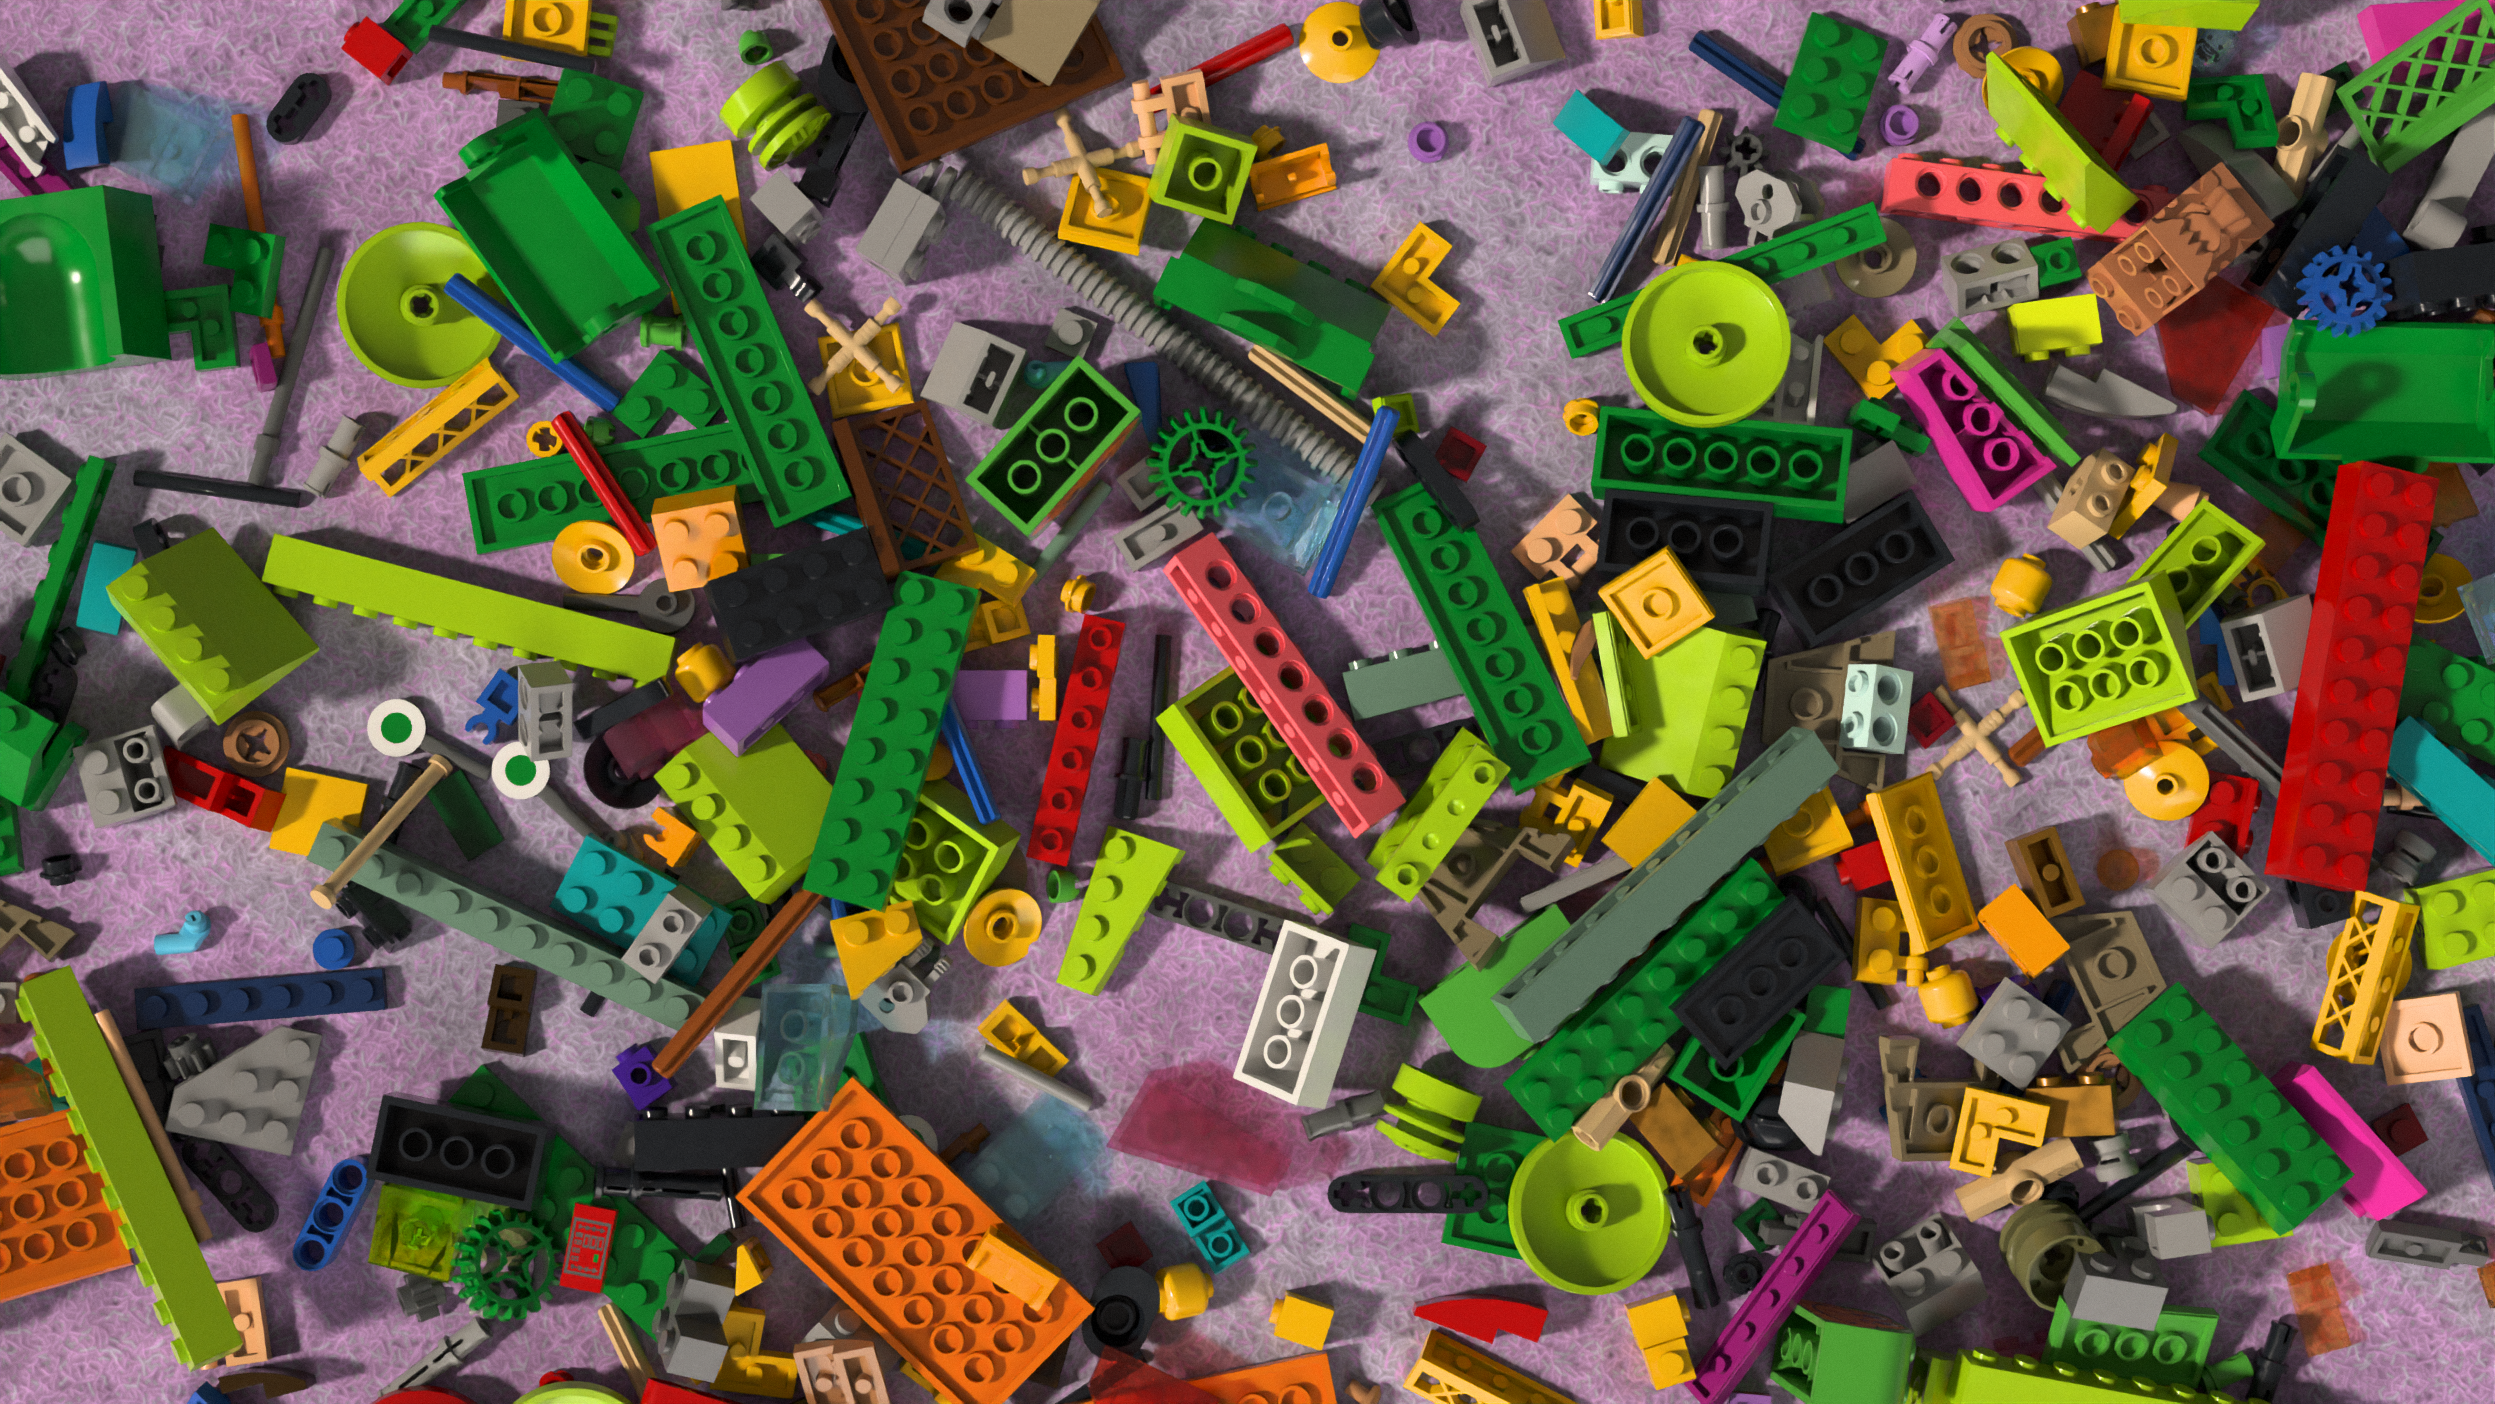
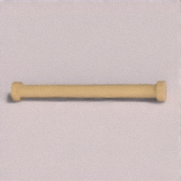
[310,754,453,909]

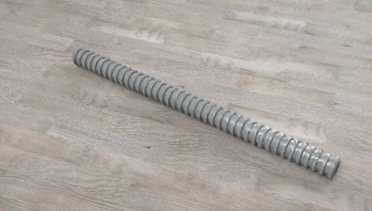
[949,169,1388,509]

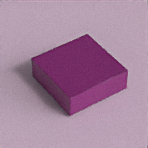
[249,342,278,393]

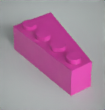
[2357,0,2495,91]
[1889,348,2058,512]

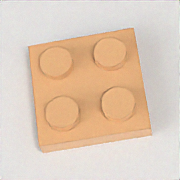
[2379,991,2475,1086]

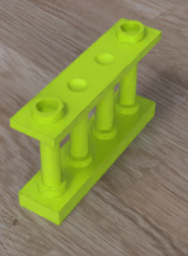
[1364,726,1511,904]

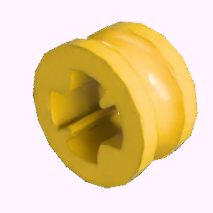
[526,421,565,458]

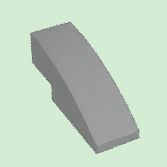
[2176,120,2298,222]
[2036,365,2178,420]

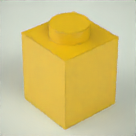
[1268,1290,1334,1351]
[1624,1290,1692,1350]
[1641,1337,1696,1391]

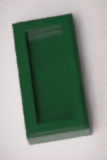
[427,769,506,862]

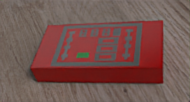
[559,1202,619,1294]

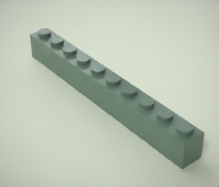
[1342,591,1758,722]
[1490,726,1840,1044]
[306,817,712,1031]

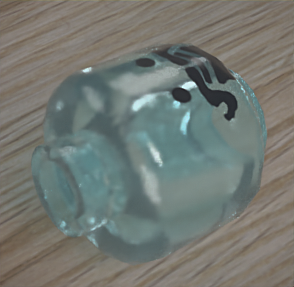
[2192,28,2242,75]

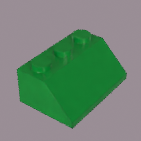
[1664,1007,1807,1123]

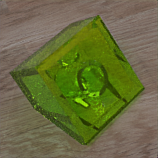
[368,1182,476,1283]

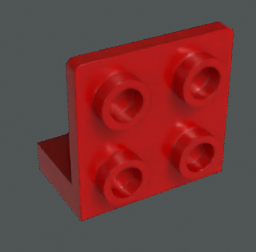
[2058,70,2155,174]

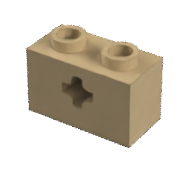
[2047,447,2136,550]

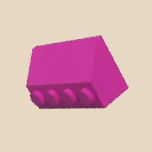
[2269,1061,2428,1221]

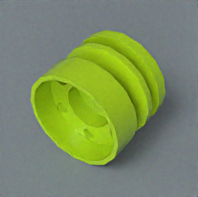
[719,60,831,172]
[1375,1063,1483,1163]

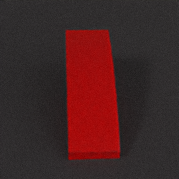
[163,745,287,833]
[1412,1294,1549,1344]

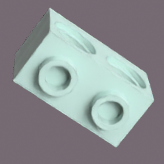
[1589,132,1676,195]
[1839,664,1914,754]

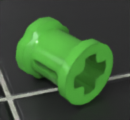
[640,311,689,351]

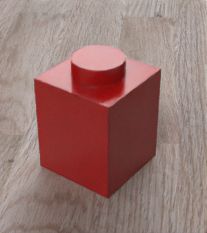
[341,16,413,86]
[1833,838,1892,892]

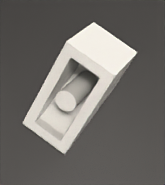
[714,996,765,1091]

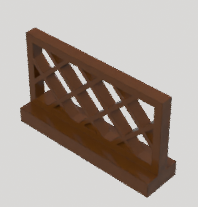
[831,399,979,585]

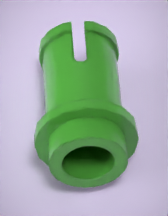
[2199,1351,2254,1395]

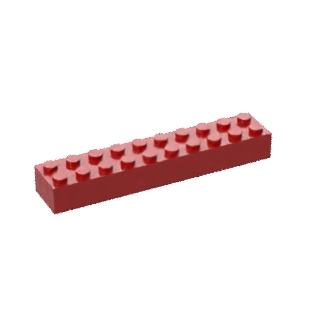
[2264,460,2440,892]

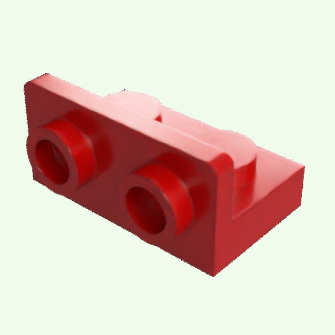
[2184,770,2262,860]

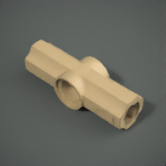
[2272,72,2337,201]
[1572,1042,1676,1151]
[1954,1137,2084,1222]

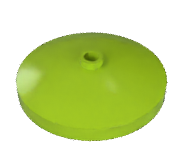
[336,222,507,389]
[1622,261,1791,428]
[1508,1128,1672,1295]

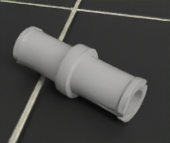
[1696,164,1730,250]
[302,414,367,499]

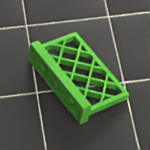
[2336,0,2495,175]
[1925,316,2081,467]

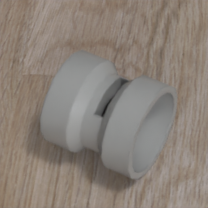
[2379,830,2437,887]
[2087,1130,2139,1182]

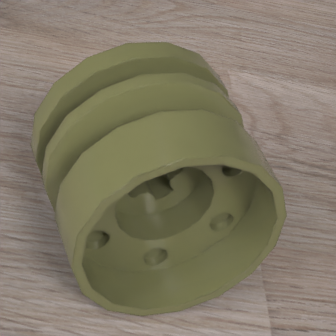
[1998,1200,2107,1312]

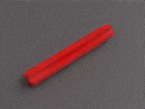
[1150,23,1294,114]
[551,410,658,557]

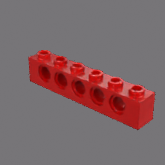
[1026,614,1127,867]

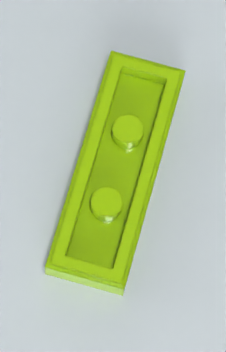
[1592,610,1642,738]

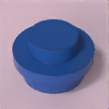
[313,928,356,970]

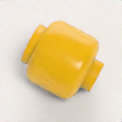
[1990,553,2053,618]
[675,641,736,703]
[1918,964,1979,1029]
[1154,1262,1214,1321]

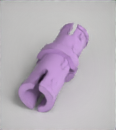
[1887,13,1958,94]

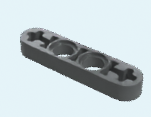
[1147,880,1285,955]

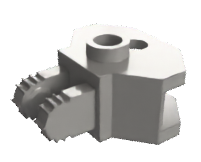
[1735,168,1825,249]
[860,937,953,1034]

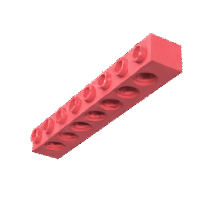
[1880,153,2179,244]
[1163,532,1406,839]

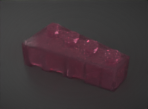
[1106,1072,1292,1197]

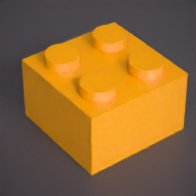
[651,484,752,593]

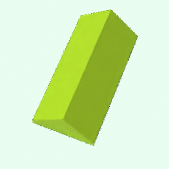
[2126,498,2266,630]

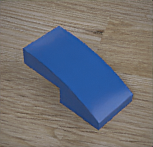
[63,81,114,170]
[2199,601,2238,685]

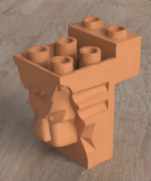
[2083,162,2275,337]

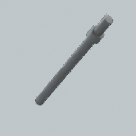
[247,246,335,487]

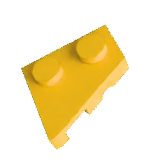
[830,899,923,1000]

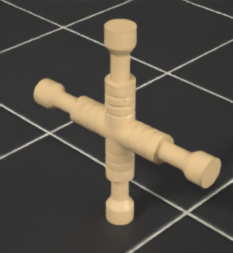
[1022,108,1142,218]
[804,296,905,396]
[1924,684,2027,788]

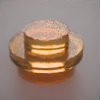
[2097,849,2139,891]

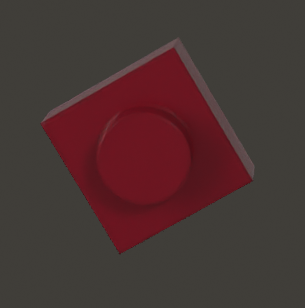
[1434,426,1487,483]
[1907,691,1957,750]
[2369,1102,2429,1157]
[1096,1220,1154,1269]

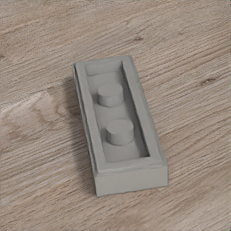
[1517,854,1632,914]

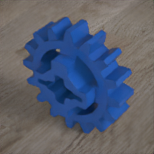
[2296,245,2392,338]

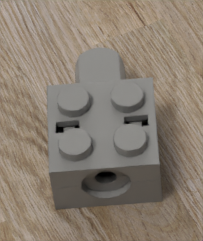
[855,159,958,286]

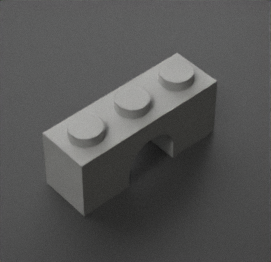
[2124,1197,2215,1260]

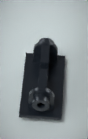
[335,880,413,954]

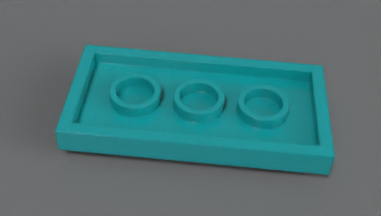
[549,833,736,987]

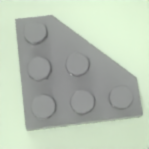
[164,1024,323,1156]

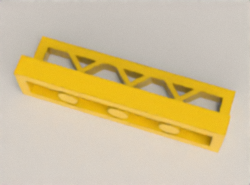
[357,357,520,498]
[1522,575,1614,745]
[2309,891,2421,1065]
[1403,1329,1579,1404]

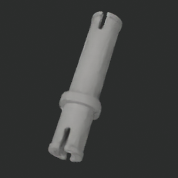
[377,1316,493,1398]

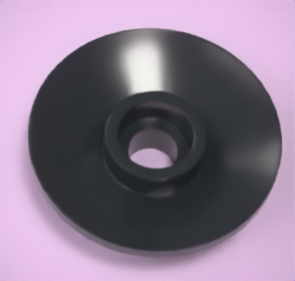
[583,728,666,810]

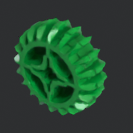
[1145,406,1258,519]
[450,1207,564,1322]

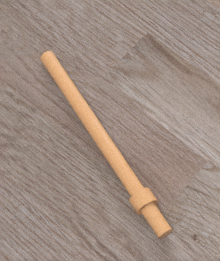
[93,1009,214,1244]

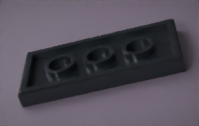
[1668,893,1848,1070]

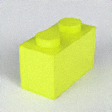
[2006,293,2103,363]

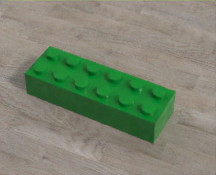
[1591,406,1853,524]
[2105,981,2355,1236]

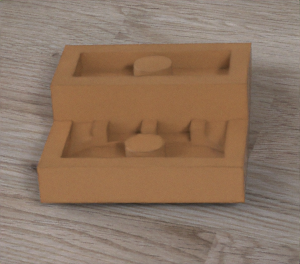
[793,1339,892,1404]

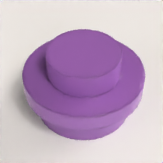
[1879,105,1921,147]
[1408,121,1449,163]

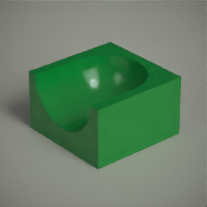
[0,185,172,381]

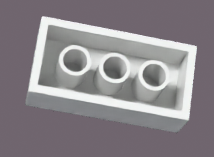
[1233,919,1377,1109]

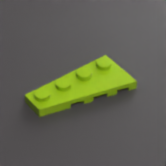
[1056,825,1186,996]

